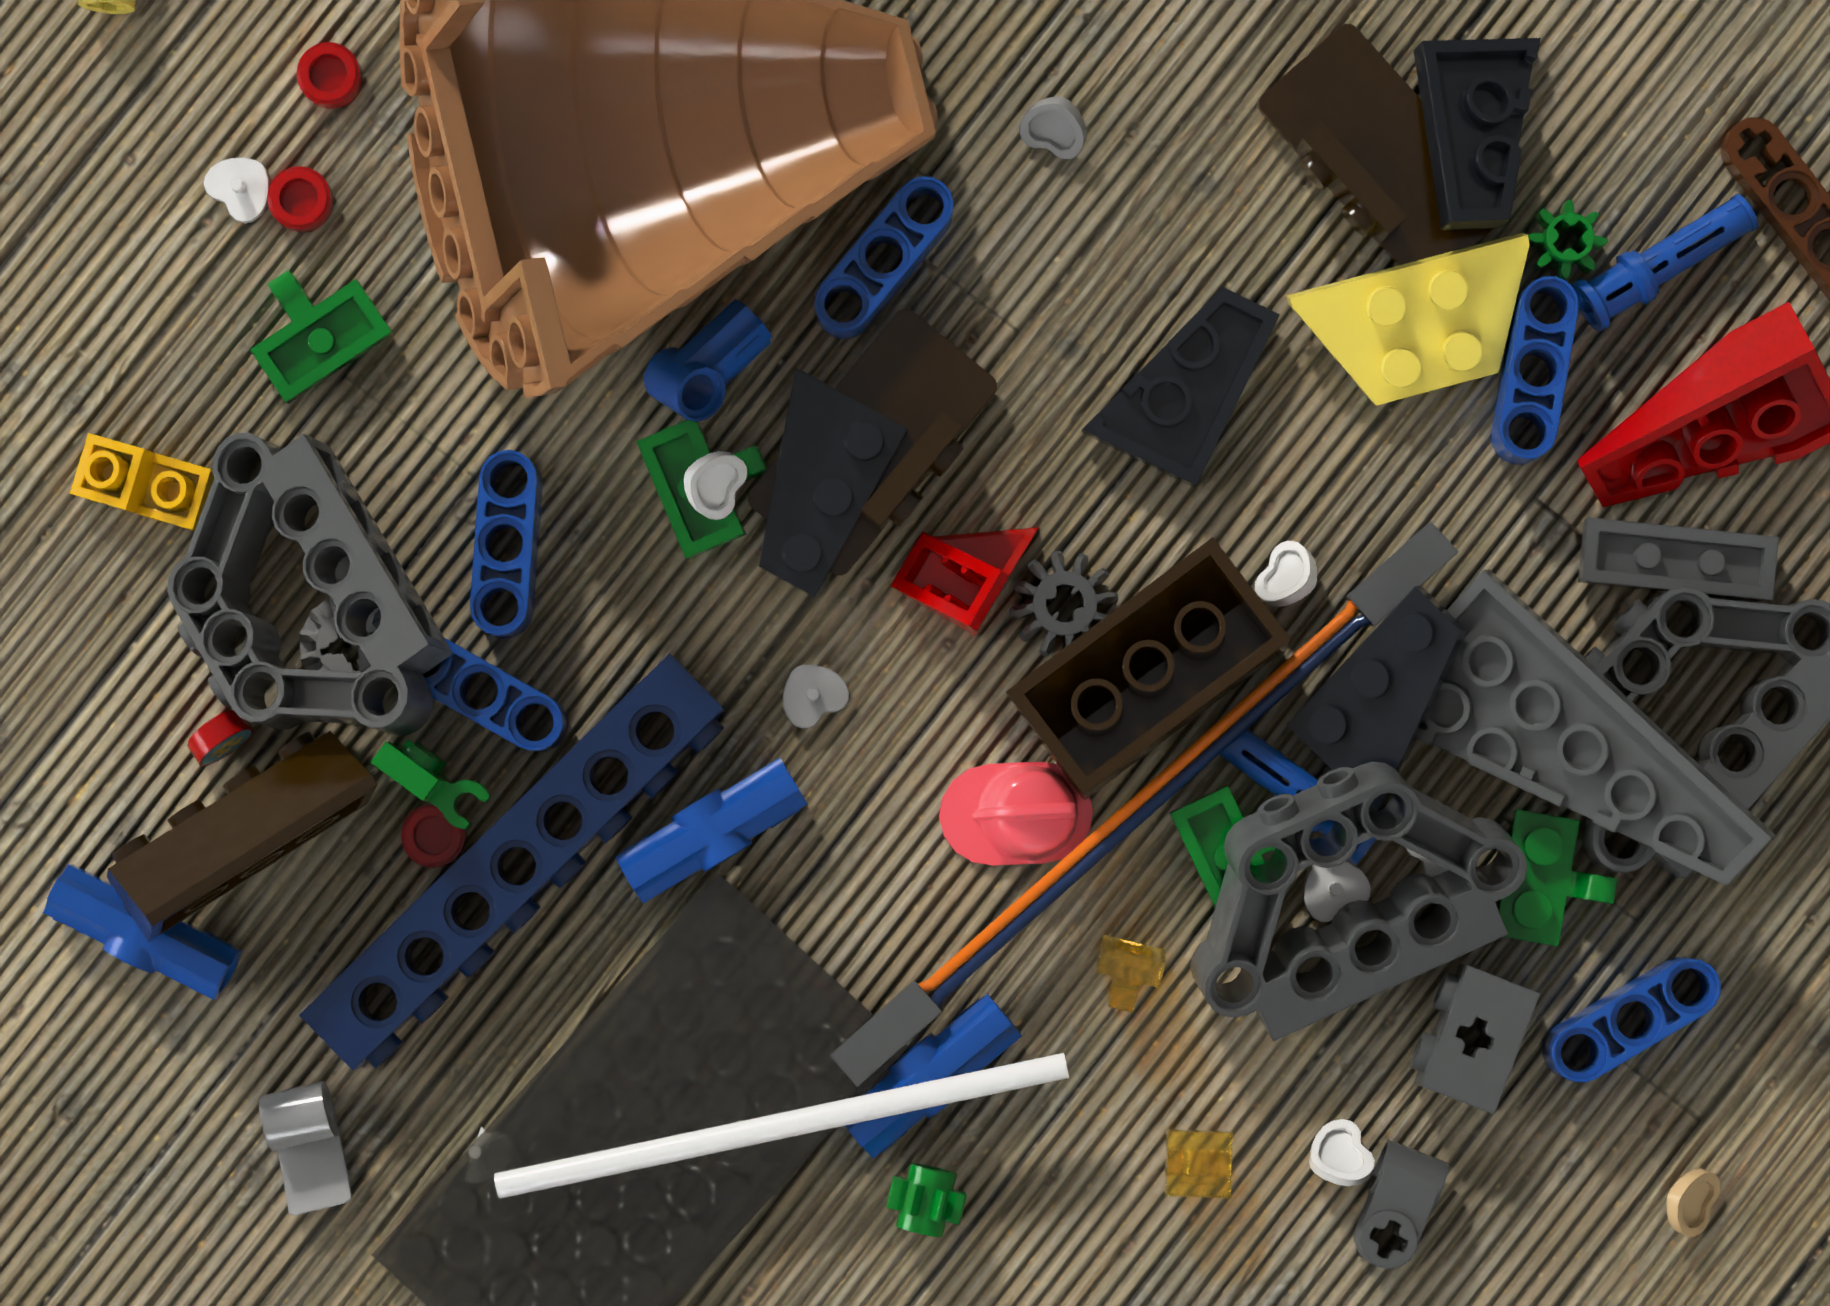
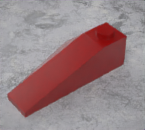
[1577,302,1830,507]

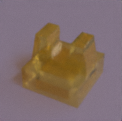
[1097,935,1166,1012]
[1165,1129,1233,1198]

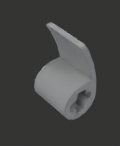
[259,1081,352,1216]

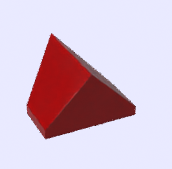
[891,527,1039,636]

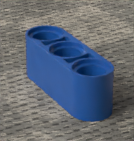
[814,176,953,339]
[1491,276,1579,465]
[470,450,543,639]
[425,637,568,752]
[1542,957,1721,1082]

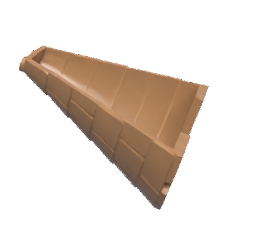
[400,0,938,398]

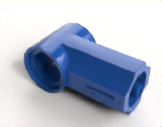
[644,299,772,422]

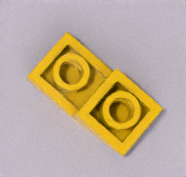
[70,433,214,531]

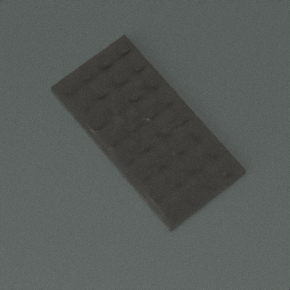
[371,874,908,1306]

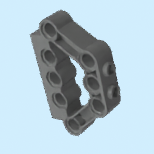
[167,433,453,735]
[1581,586,1830,878]
[1190,761,1527,1041]

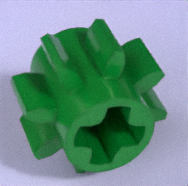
[1528,200,1608,280]
[886,1163,967,1238]

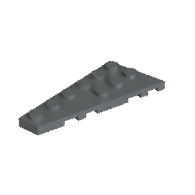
[1415,569,1776,886]

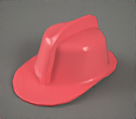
[939,762,1093,866]

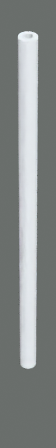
[494,1053,1069,1199]

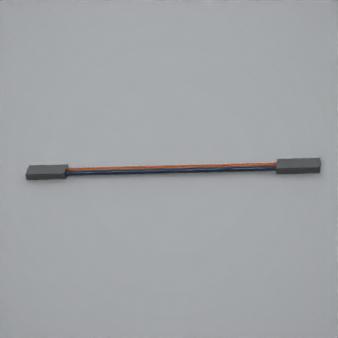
[830,521,1459,1087]

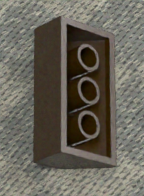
[1006,537,1291,801]
[107,731,377,942]

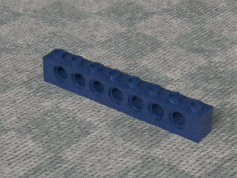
[299,653,726,1071]

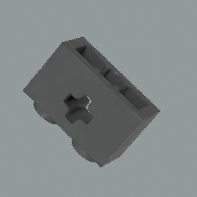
[1410,964,1540,1114]

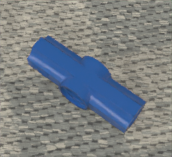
[615,758,808,904]
[43,864,242,1000]
[846,993,1022,1159]

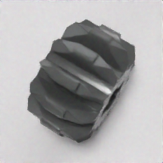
[1010,551,1118,657]

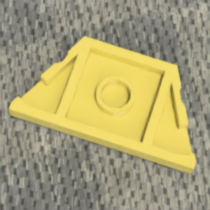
[1286,233,1530,406]

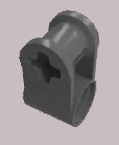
[1354,1139,1449,1269]

